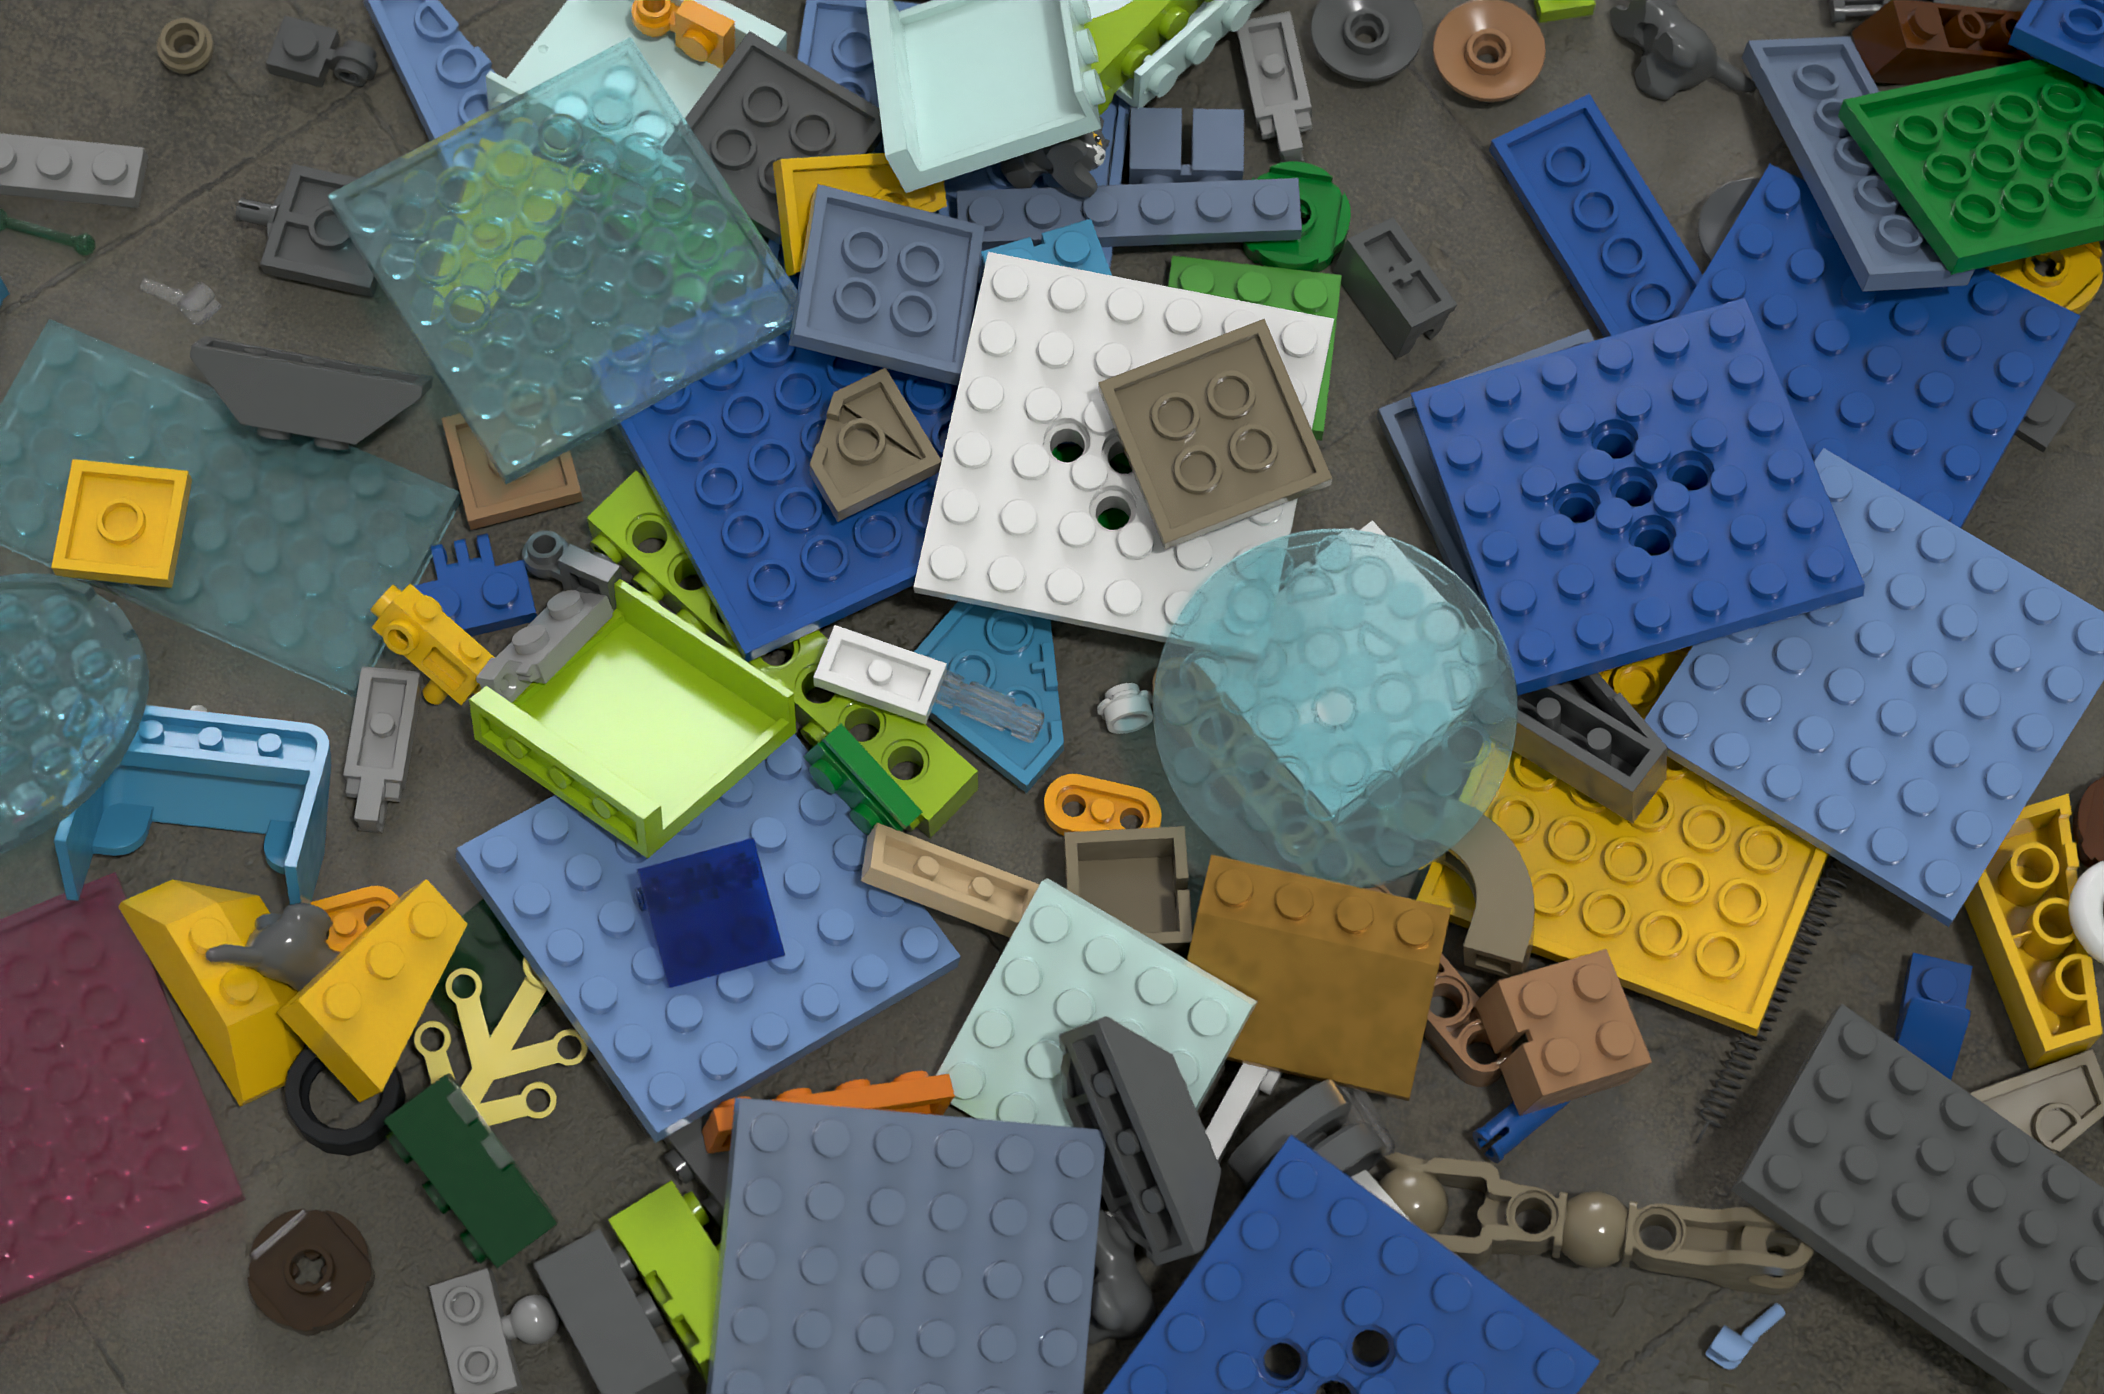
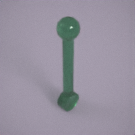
[0,208,96,256]

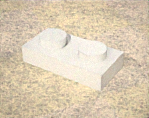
[813,625,947,724]

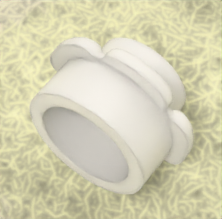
[1097,683,1153,734]

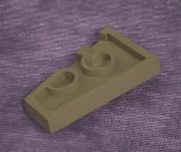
[1970,1049,2104,1153]

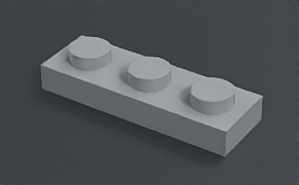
[0,133,148,208]

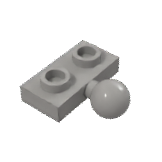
[429,1268,559,1394]

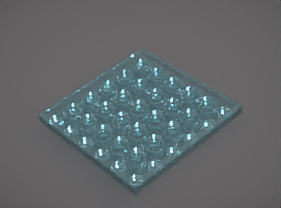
[328,37,797,484]

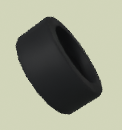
[284,1047,406,1156]

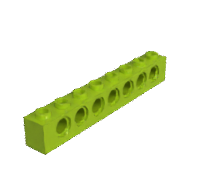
[587,470,978,839]

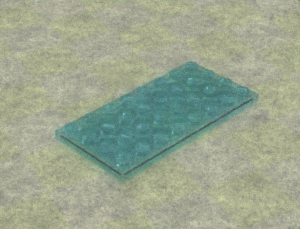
[0,319,462,698]

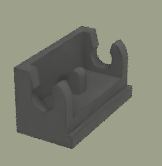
[1333,217,1457,359]

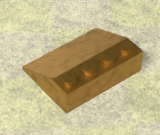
[1187,855,1451,1101]

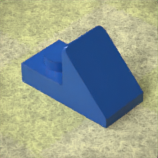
[1894,953,1972,1080]

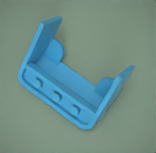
[54,703,331,905]

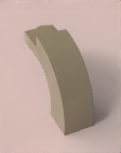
[1375,798,1534,978]

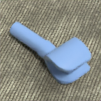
[1705,1303,1786,1370]

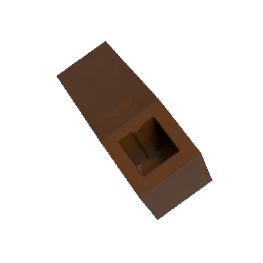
[1852,0,2035,85]

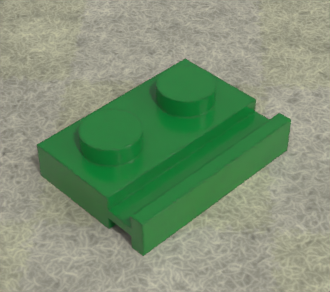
[803,723,923,836]

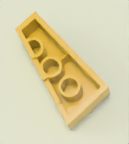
[1964,793,2103,1070]

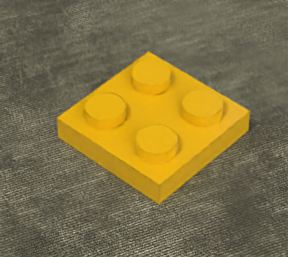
[51,459,192,588]

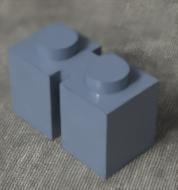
[1129,107,1244,184]

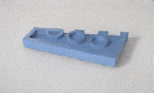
[363,0,553,184]

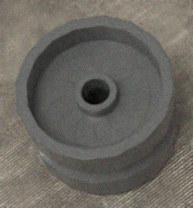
[1228,1079,1387,1189]

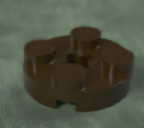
[247,1209,375,1336]

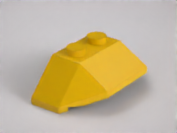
[118,879,305,1107]

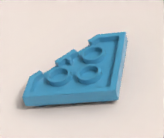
[914,601,1064,793]

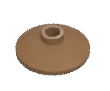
[1433,0,1545,102]

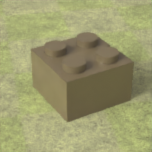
[1064,826,1192,960]

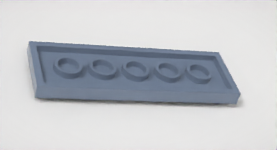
[1742,36,1974,292]

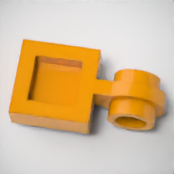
[631,0,735,69]

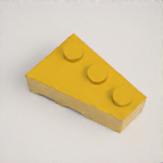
[277,879,468,1103]

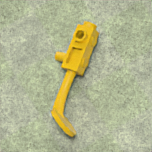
[370,583,495,705]

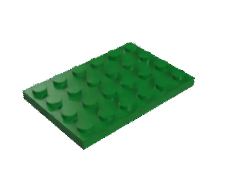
[1838,59,2104,275]

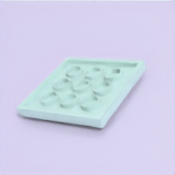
[936,878,1257,1194]

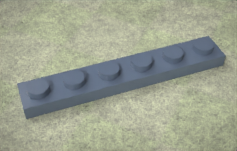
[957,178,1302,251]

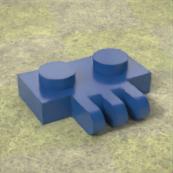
[414,533,537,637]

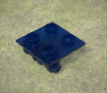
[635,837,785,988]

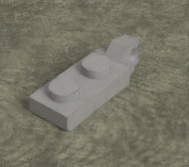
[1236,11,1312,162]
[476,590,614,703]
[343,666,423,833]

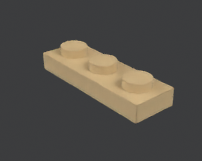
[861,823,1040,938]

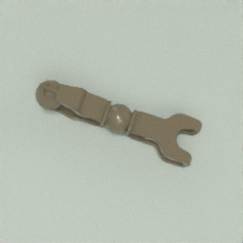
[1378,1152,1814,1295]

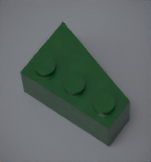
[384,1073,558,1268]

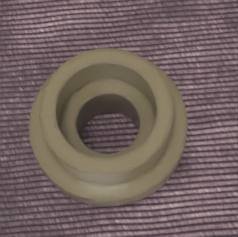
[157,18,214,74]

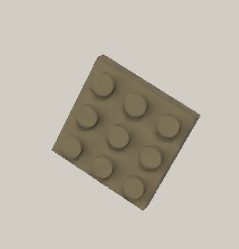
[1098,318,1332,550]

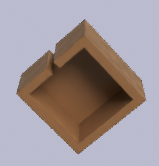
[1475,949,1652,1116]

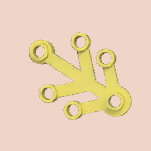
[414,957,588,1126]

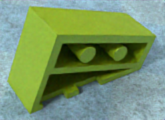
[608,1181,721,1384]

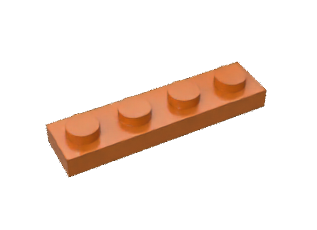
[702,1071,955,1154]

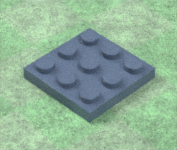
[789,184,985,386]

